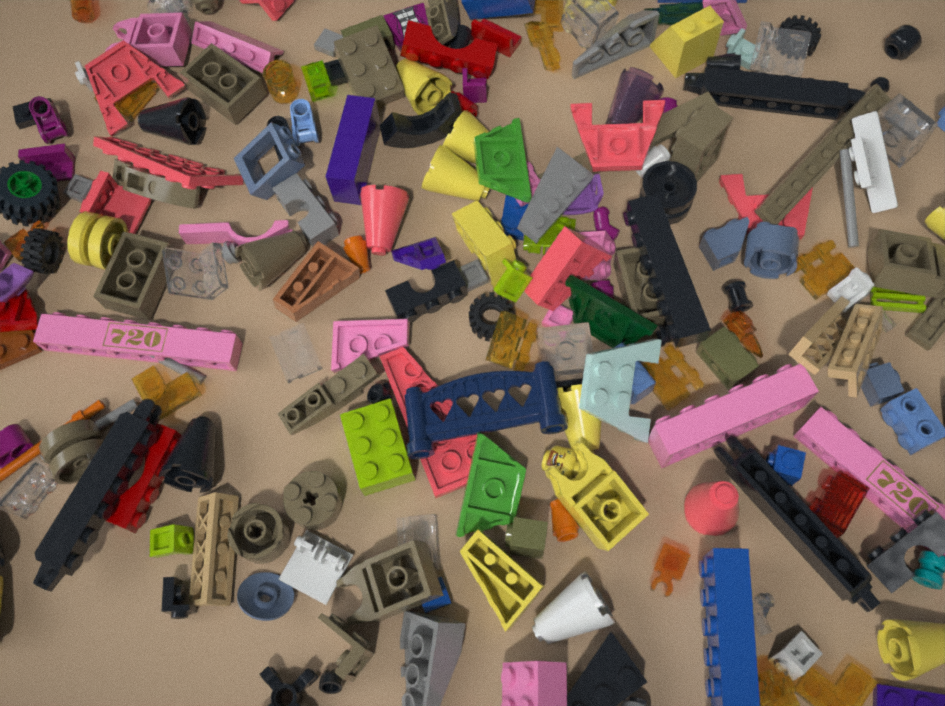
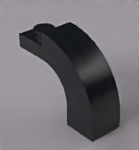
[379,92,462,148]

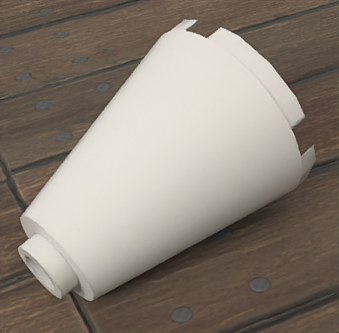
[532,571,615,644]

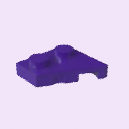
[391,237,446,270]

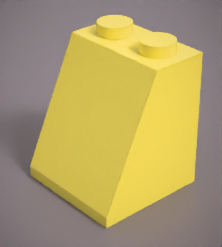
[650,5,724,78]

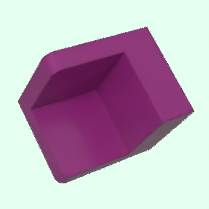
[462,68,487,103]

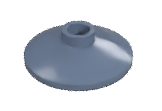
[237,572,294,621]

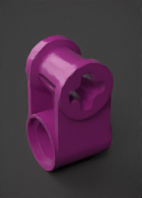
[29,96,69,144]
[0,424,34,469]

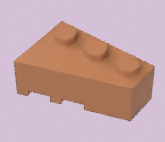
[273,241,360,322]

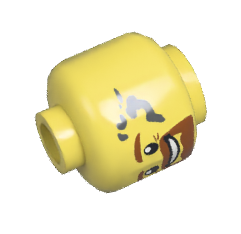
[542,446,580,480]

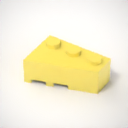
[452,201,516,288]
[460,530,545,632]

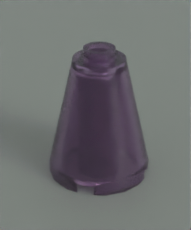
[605,67,664,124]

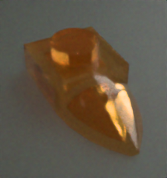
[723,311,763,358]

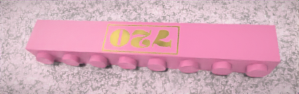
[33,312,243,371]
[793,407,945,557]

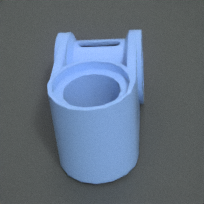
[290,99,319,146]

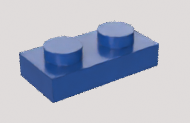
[501,195,529,241]

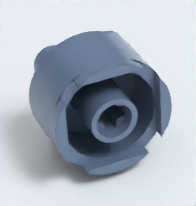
[744,222,799,279]

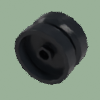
[639,161,697,225]

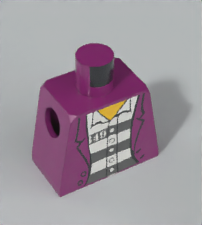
[383,2,429,52]

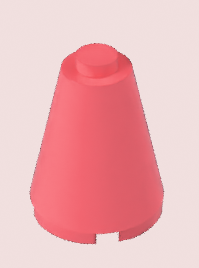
[360,185,409,256]
[684,481,739,536]

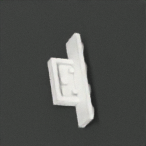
[849,111,898,213]

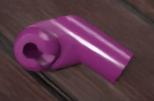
[593,207,620,241]

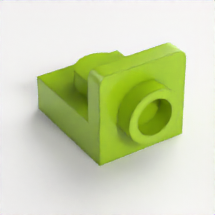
[493,258,532,303]
[149,524,194,558]

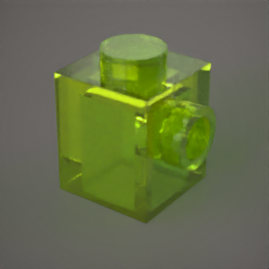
[301,60,334,102]

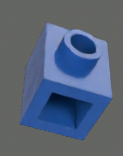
[765,445,806,486]

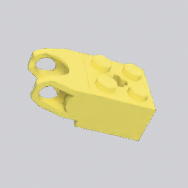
[545,443,649,551]

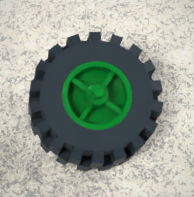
[0,160,60,227]

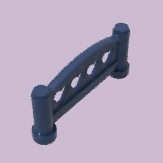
[404,361,568,459]

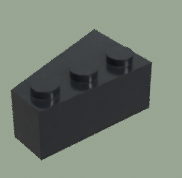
[567,632,647,706]

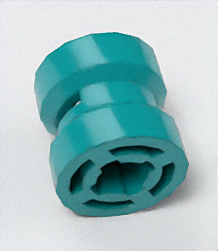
[912,551,945,590]

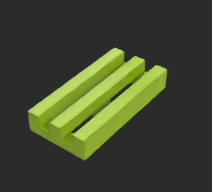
[870,287,926,313]

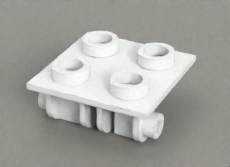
[279,530,353,605]

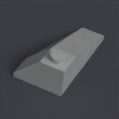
[572,10,660,79]
[400,611,465,706]

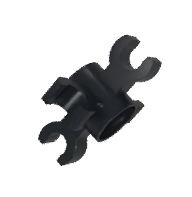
[259,666,319,706]

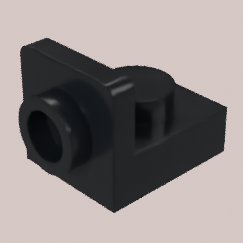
[161,577,197,619]

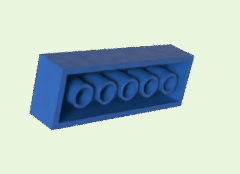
[699,548,760,706]

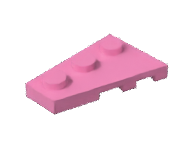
[331,319,410,373]

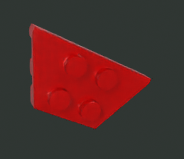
[0,288,39,332]

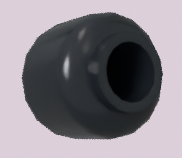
[884,24,922,60]

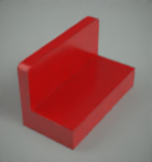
[471,18,522,58]

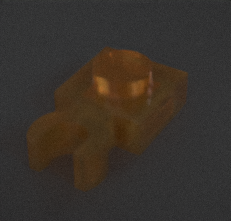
[3,221,47,262]
[650,543,691,598]

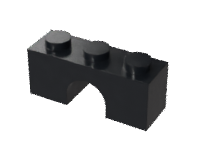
[385,260,467,323]
[866,508,945,594]

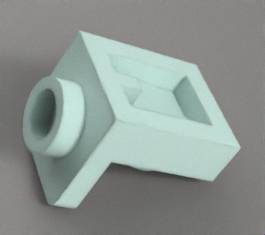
[726,28,763,70]

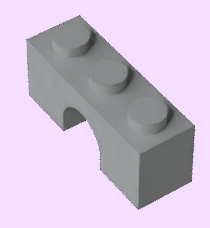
[272,173,339,247]

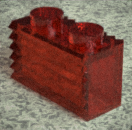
[808,470,870,538]

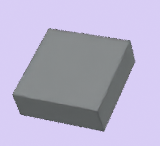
[314,28,342,57]
[63,174,93,203]
[458,259,489,292]

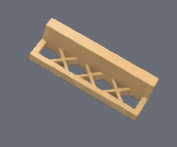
[788,296,850,375]
[828,304,883,398]
[189,492,239,607]

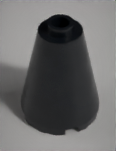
[138,97,206,145]
[158,416,216,493]

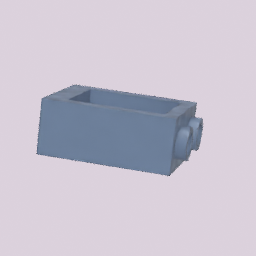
[234,122,305,200]

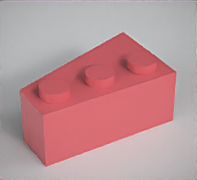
[524,226,612,311]

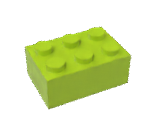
[340,399,416,496]

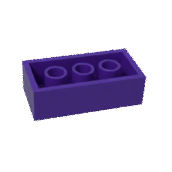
[325,95,381,205]

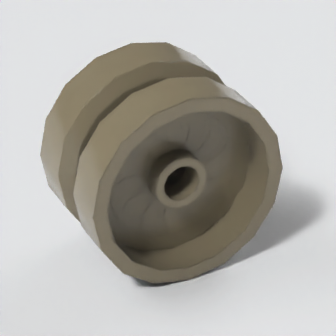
[39,420,103,484]

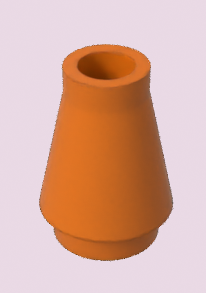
[343,236,370,274]
[550,499,579,542]

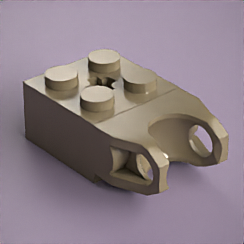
[868,229,945,298]
[336,540,444,625]

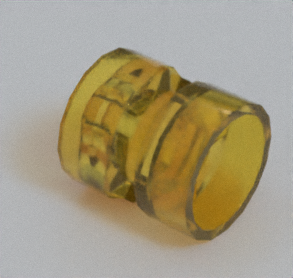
[263,60,299,104]

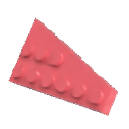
[93,136,244,189]
[379,347,477,498]

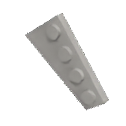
[517,147,594,244]

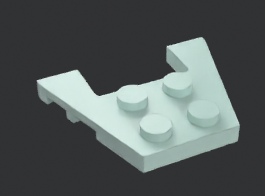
[579,339,662,443]

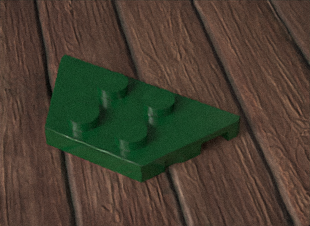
[565,275,658,348]

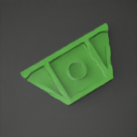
[473,118,531,203]
[455,432,526,537]

